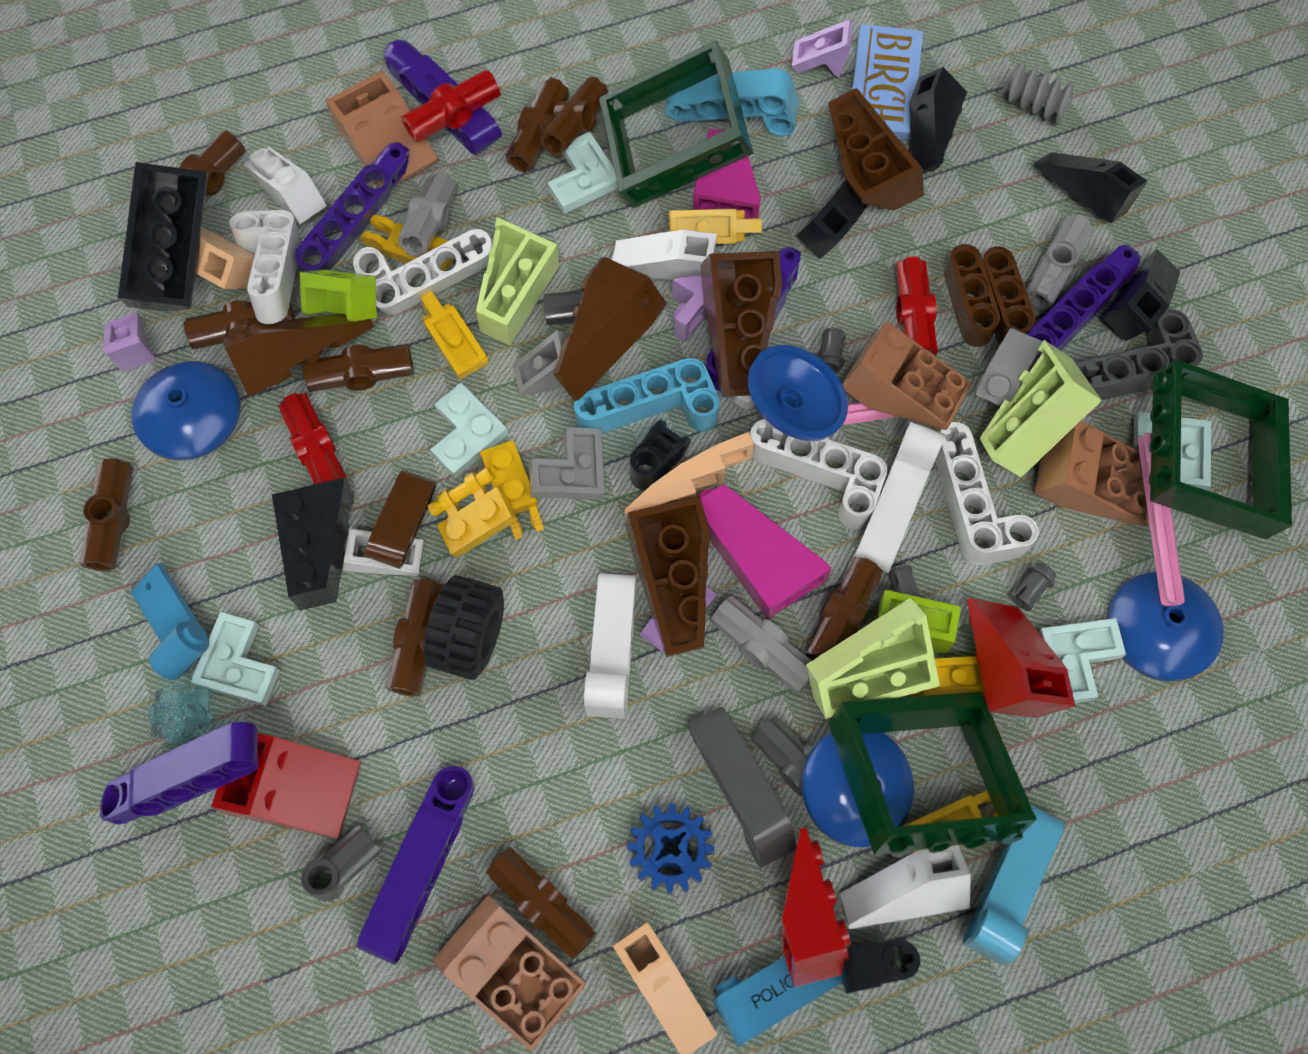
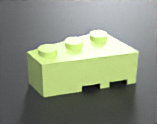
[476,217,559,346]
[980,340,1102,477]
[806,598,940,718]

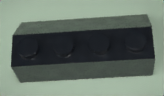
[118,162,208,311]

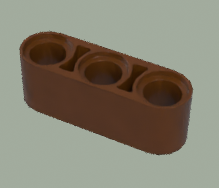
[944,244,1000,347]
[983,246,1035,344]
[364,470,437,569]

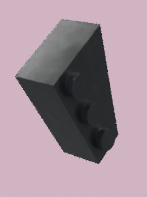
[272,478,355,611]

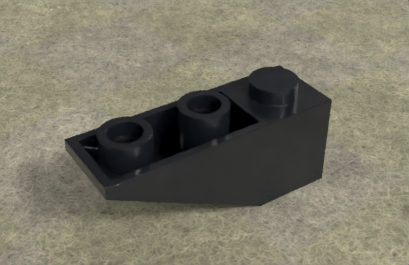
[909,67,967,174]
[1033,152,1147,223]
[796,179,868,259]
[1102,249,1180,341]

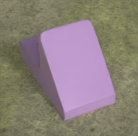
[792,19,853,77]
[672,275,707,342]
[103,312,155,371]

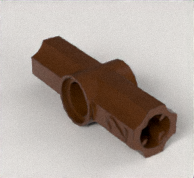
[506,77,569,173]
[539,77,609,157]
[179,130,246,196]
[184,300,295,349]
[302,343,414,392]
[79,459,134,572]
[805,557,883,660]
[386,578,444,697]
[486,847,597,961]

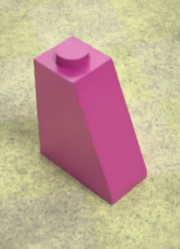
[693,128,761,219]

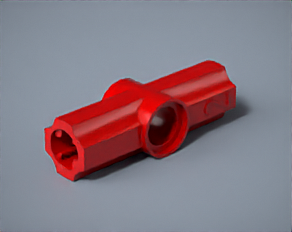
[401,70,501,143]
[895,256,938,356]
[278,393,349,485]

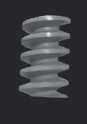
[999,61,1074,124]

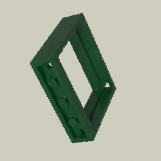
[599,40,754,208]
[1149,359,1292,539]
[828,692,1037,857]

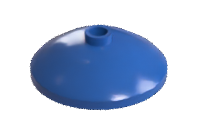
[748,345,848,441]
[131,361,241,460]
[1107,572,1224,682]
[802,732,914,847]

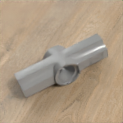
[398,171,457,257]
[1026,214,1094,311]
[710,595,811,695]

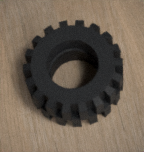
[424,575,504,680]

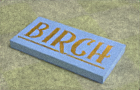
[852,24,923,141]

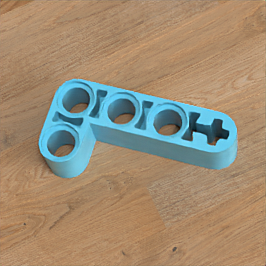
[665,68,799,136]
[574,358,720,433]
[963,804,1065,965]

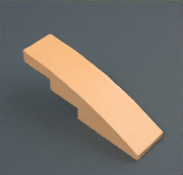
[624,432,754,521]

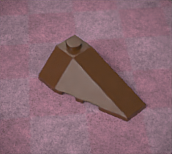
[828,88,924,211]
[700,251,782,397]
[553,257,667,401]
[222,314,374,397]
[625,496,710,658]

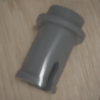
[818,328,846,374]
[1010,563,1056,611]
[888,566,925,598]

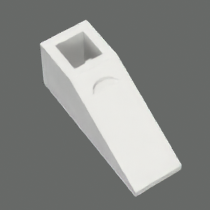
[243,147,327,224]
[612,229,717,280]
[839,845,970,929]

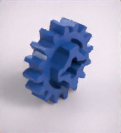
[627,803,715,895]

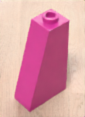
[697,484,832,620]

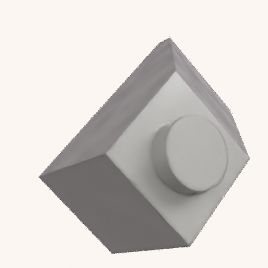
[975,328,1043,406]
[513,330,570,396]

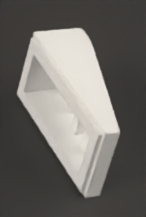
[343,528,424,576]

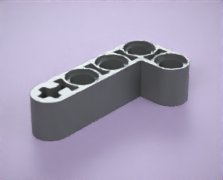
[1076,309,1203,400]
[687,706,796,868]

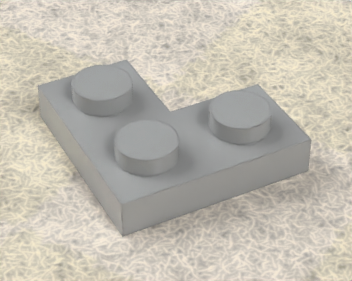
[530,427,605,500]

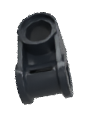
[630,420,691,490]
[841,940,920,994]

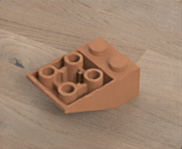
[325,70,439,188]
[842,321,972,430]
[1035,420,1149,527]
[432,895,586,1051]

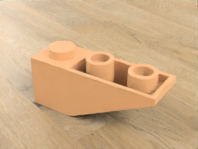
[196,227,255,289]
[612,922,718,1054]

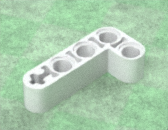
[229,210,301,324]
[353,229,493,315]
[750,419,887,530]
[855,422,945,573]
[935,422,1039,565]
[584,573,637,719]

